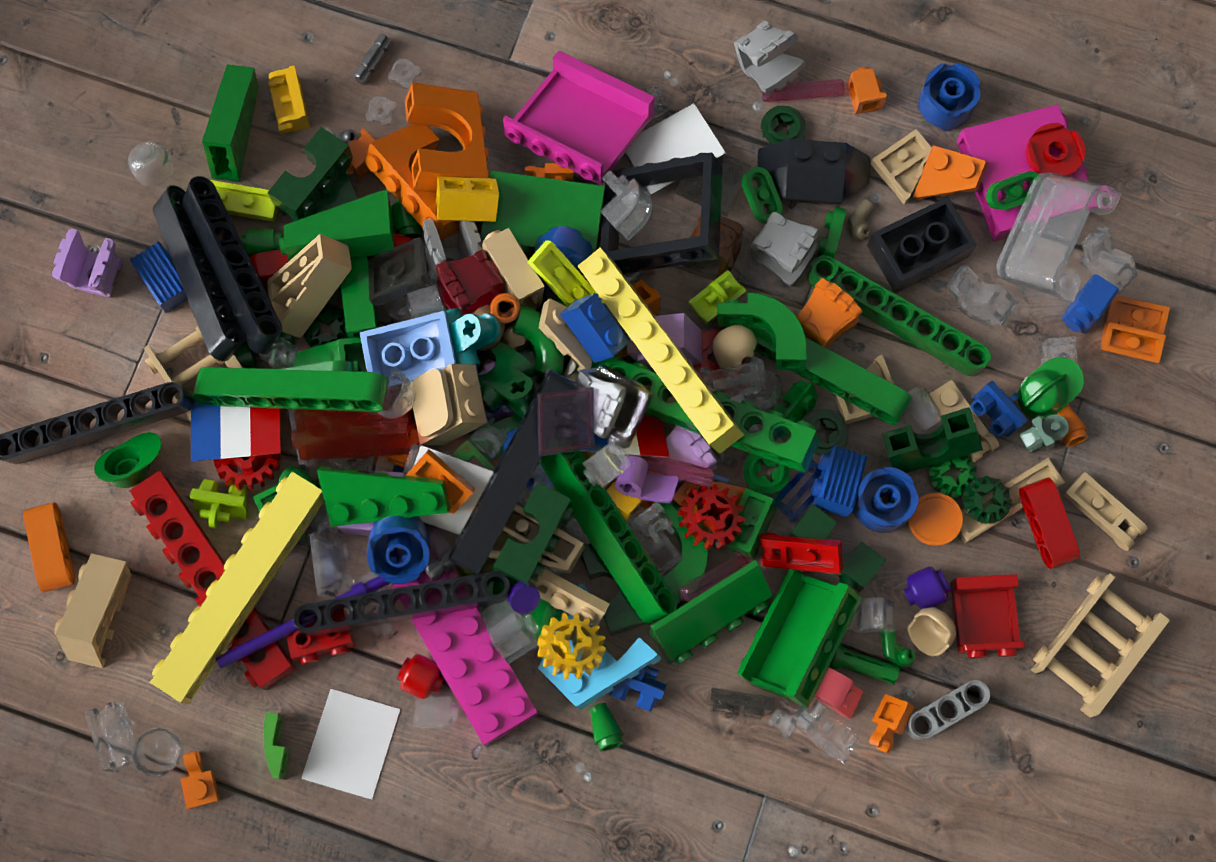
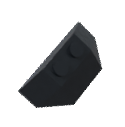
[757,139,870,205]

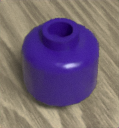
[903,566,951,610]

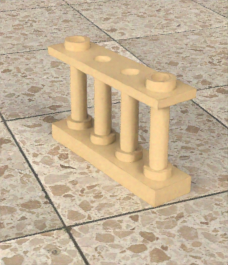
[144,326,243,431]
[1031,573,1170,717]

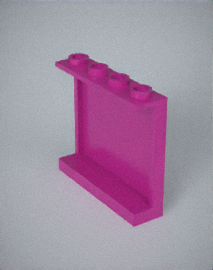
[503,51,655,185]
[956,104,1097,242]

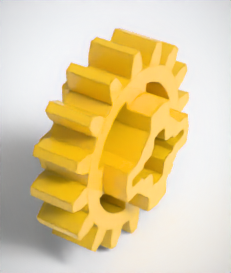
[537,613,606,680]

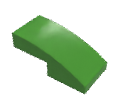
[264,712,290,780]

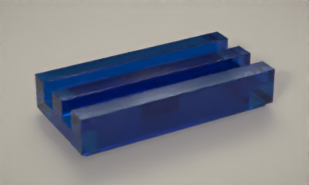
[774,460,822,523]

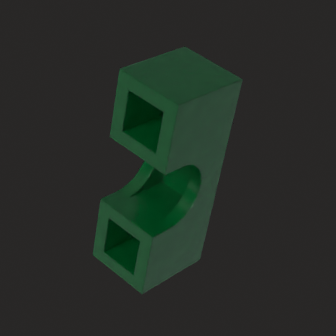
[267,127,353,220]
[882,407,983,473]
[494,482,574,587]
[789,504,886,593]
[581,543,645,636]

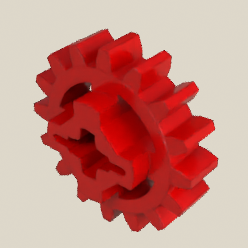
[214,453,281,491]
[677,483,745,550]

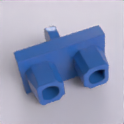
[970,380,1028,438]
[609,665,667,711]

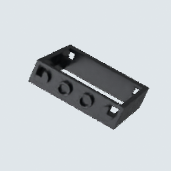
[600,152,723,274]

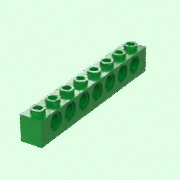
[591,355,820,473]

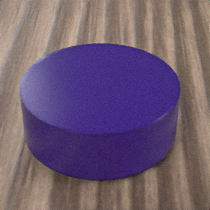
[508,582,540,614]

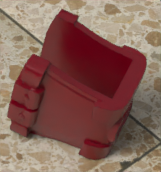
[436,250,505,315]

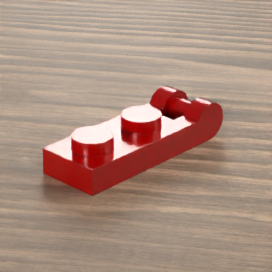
[759,532,844,574]

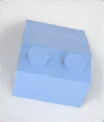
[360,311,456,394]

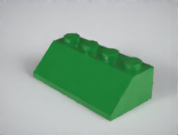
[649,560,773,665]

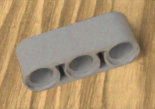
[905,680,990,741]

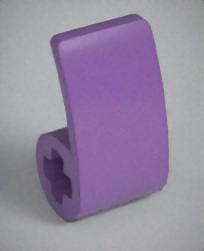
[615,456,679,503]

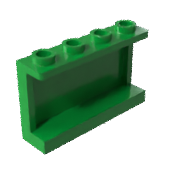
[481,170,605,253]
[737,569,862,708]

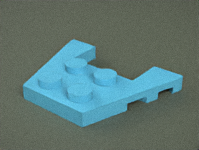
[538,583,662,710]

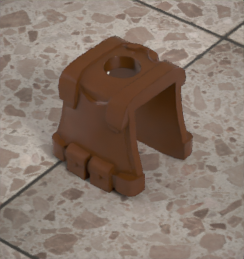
[683,214,744,279]

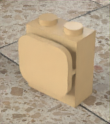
[410,364,487,445]

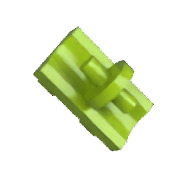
[688,270,747,325]
[190,479,249,529]

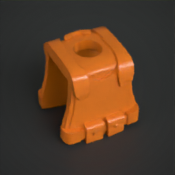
[796,278,863,348]

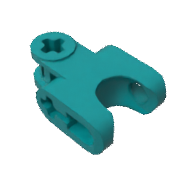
[446,308,501,369]

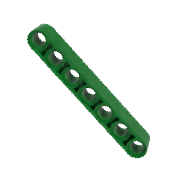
[808,256,991,377]
[721,325,912,425]
[192,367,389,412]
[539,432,677,624]

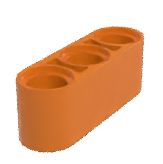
[23,502,75,593]

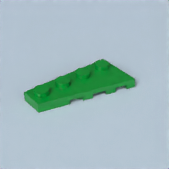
[317,466,451,527]

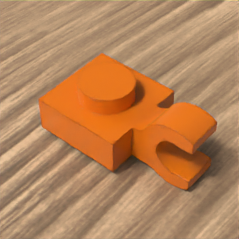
[525,163,574,182]
[869,694,915,754]
[180,751,220,809]

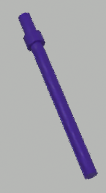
[215,576,391,669]

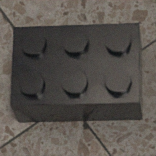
[867,197,977,293]

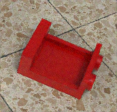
[950,574,1025,659]

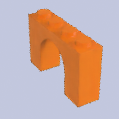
[405,82,489,192]
[364,124,478,240]

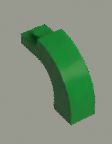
[717,292,806,371]
[657,503,708,607]

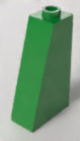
[202,64,258,182]
[279,190,395,261]
[341,256,381,338]

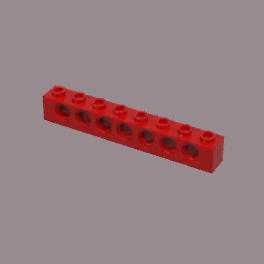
[129,470,296,691]

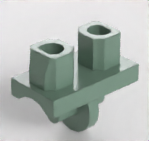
[1020,414,1069,454]

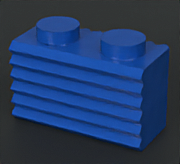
[130,242,187,313]
[1061,274,1119,334]
[560,293,629,363]
[811,445,867,518]

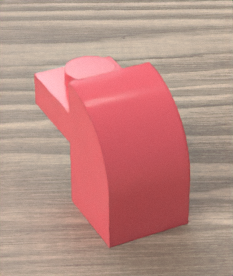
[813,667,864,719]

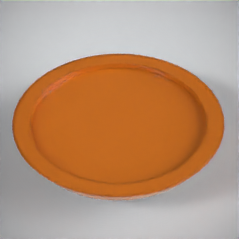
[908,493,963,546]

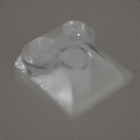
[309,533,354,601]

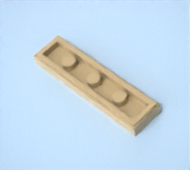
[959,458,1065,543]

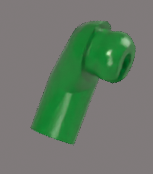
[880,626,915,667]

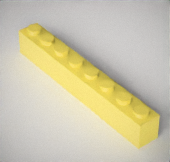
[578,247,744,454]
[150,472,325,705]

